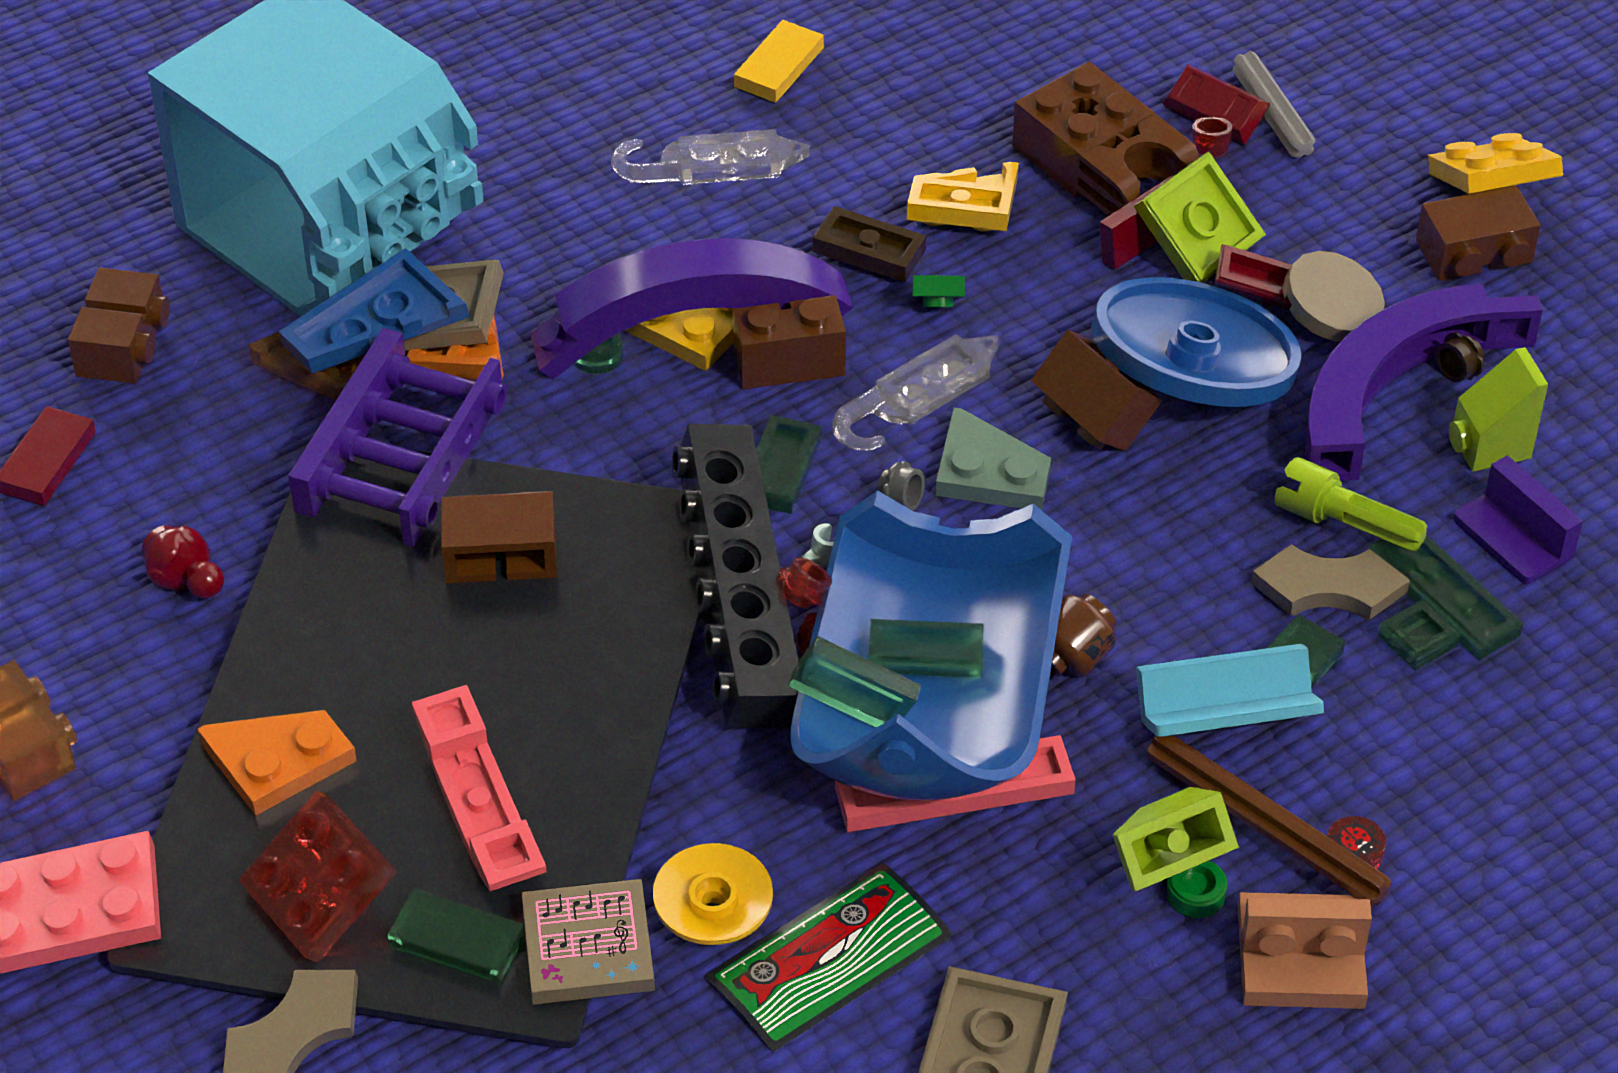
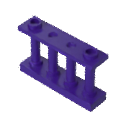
[288,328,507,547]

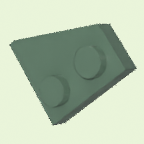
[936,407,1051,510]

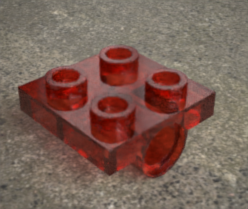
[239,790,397,963]

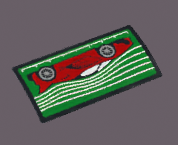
[705,863,952,1051]

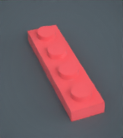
[835,735,1075,833]

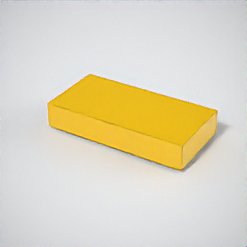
[734,20,824,103]

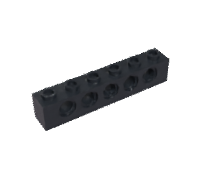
[671,424,802,728]

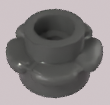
[878,461,925,511]

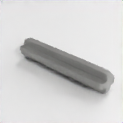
[1233,51,1315,159]

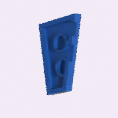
[278,248,470,373]

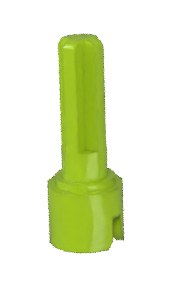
[1275,457,1427,551]

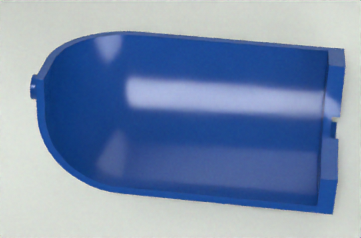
[790,490,1072,801]

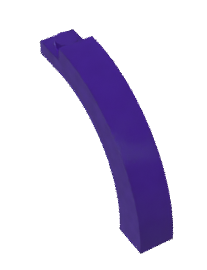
[530,238,853,379]
[1303,284,1543,481]

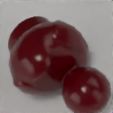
[142,525,224,599]

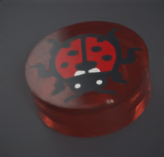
[1327,816,1386,869]

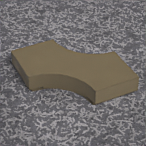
[1251,544,1410,621]
[223,970,358,1073]

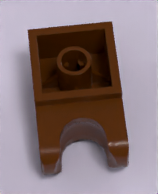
[1012,61,1199,216]

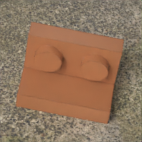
[1237,892,1372,1009]

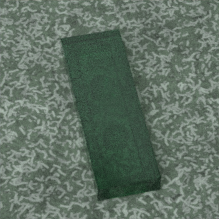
[1370,535,1524,661]

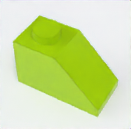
[1449,347,1548,472]
[1113,787,1239,891]

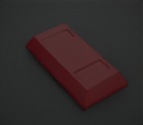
[1162,64,1270,145]
[1215,244,1292,310]

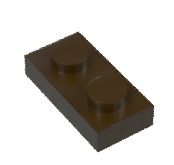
[813,206,926,282]

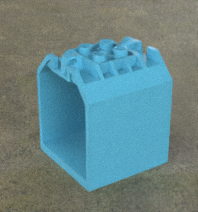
[148,0,483,317]

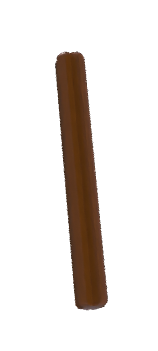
[1147,735,1392,906]

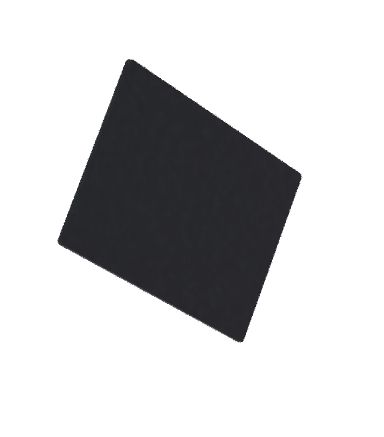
[107,449,701,1049]

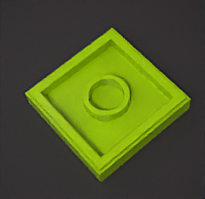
[1134,152,1266,283]

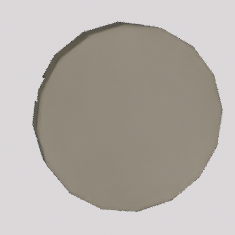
[1282,251,1385,342]

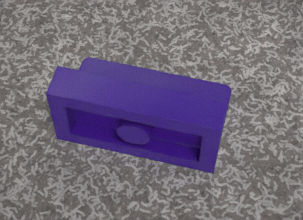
[1453,455,1583,585]

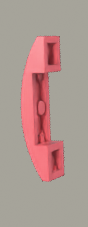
[412,685,547,891]

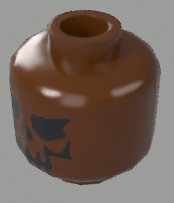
[1050,594,1116,677]

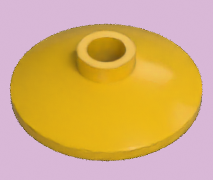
[653,843,773,945]

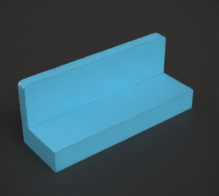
[1136,644,1324,737]

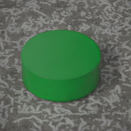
[1166,861,1227,918]

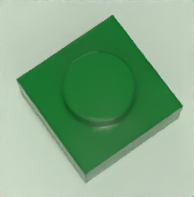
[912,275,965,307]

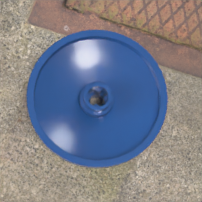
[1092,277,1301,407]

